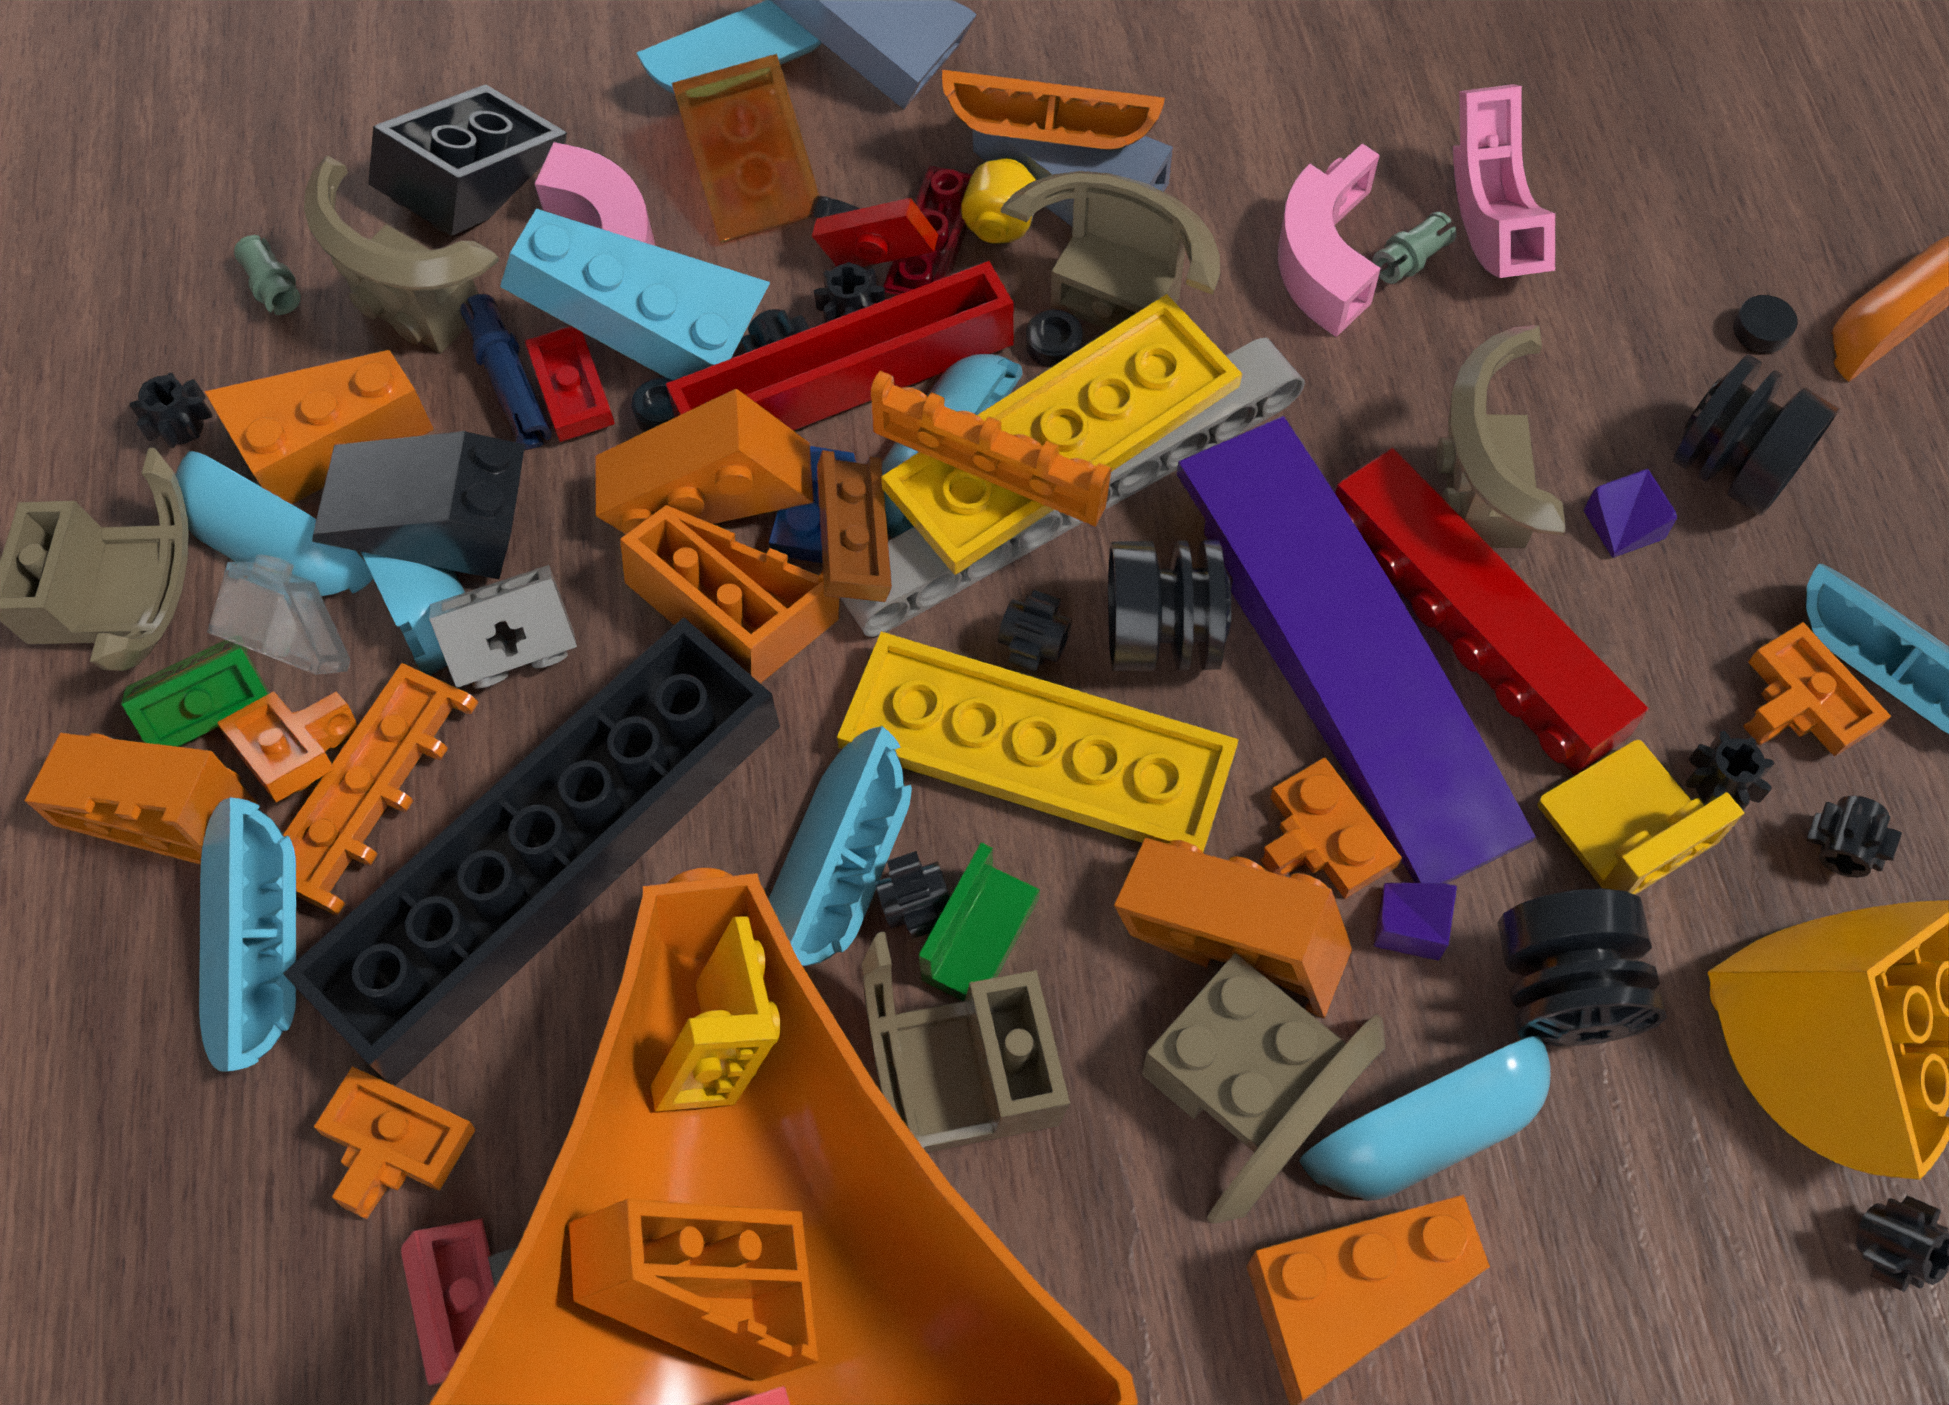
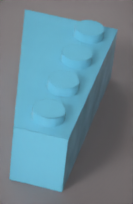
[500,208,770,380]

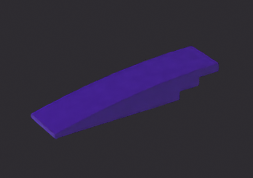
[1176,416,1536,884]

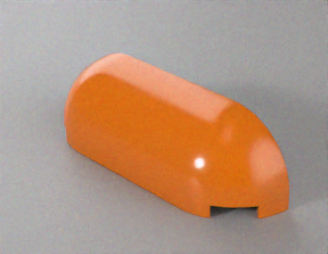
[942,70,1165,150]
[1831,236,1949,382]

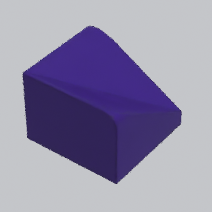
[1583,469,1677,558]
[1373,883,1457,961]

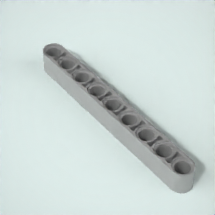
[840,338,1305,637]

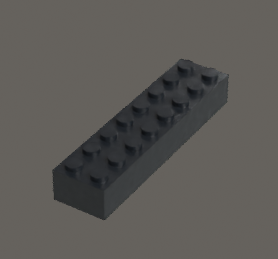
[282,617,780,1086]

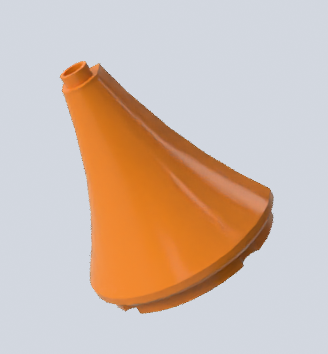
[429,868,1138,1405]

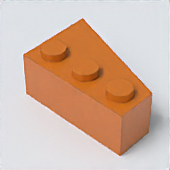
[204,350,434,504]
[595,389,814,535]
[620,505,840,684]
[24,733,257,865]

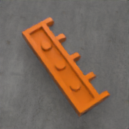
[871,371,1112,527]
[283,663,478,915]

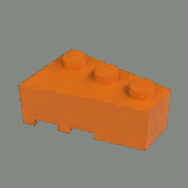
[1114,838,1352,1019]
[1246,1195,1490,1405]
[569,1199,819,1381]

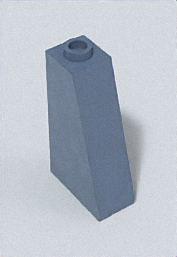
[771,0,977,109]
[972,129,1173,226]

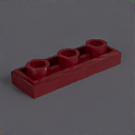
[883,165,973,300]

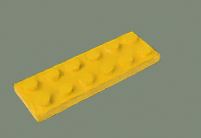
[881,294,1243,575]
[837,631,1239,853]

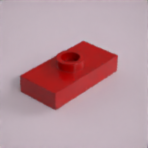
[812,198,939,267]
[525,326,615,442]

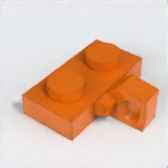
[1743,622,1891,757]
[217,691,358,803]
[1260,757,1402,899]
[314,1066,476,1219]

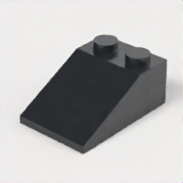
[368,84,567,236]
[312,431,525,580]

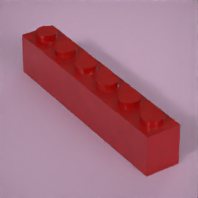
[666,261,1014,431]
[1335,448,1649,775]

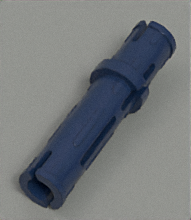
[460,294,552,449]

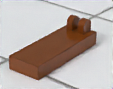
[817,450,892,602]

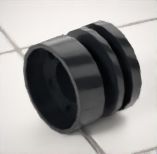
[1672,354,1840,516]
[1108,540,1231,671]
[1497,889,1667,1046]

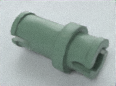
[1372,211,1456,284]
[234,235,301,315]

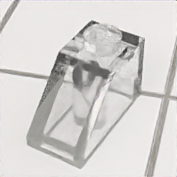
[207,554,351,675]

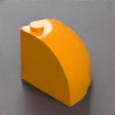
[1708,900,1949,1180]

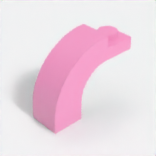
[1453,84,1555,278]
[535,142,656,246]
[1278,144,1381,337]

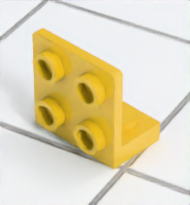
[1537,740,1744,895]
[650,916,780,1112]

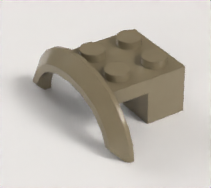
[304,155,499,354]
[1001,171,1220,330]
[1436,325,1565,548]
[0,448,189,671]
[862,932,1070,1153]
[1142,953,1386,1224]

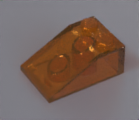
[671,54,820,244]

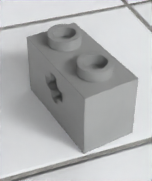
[429,565,577,688]

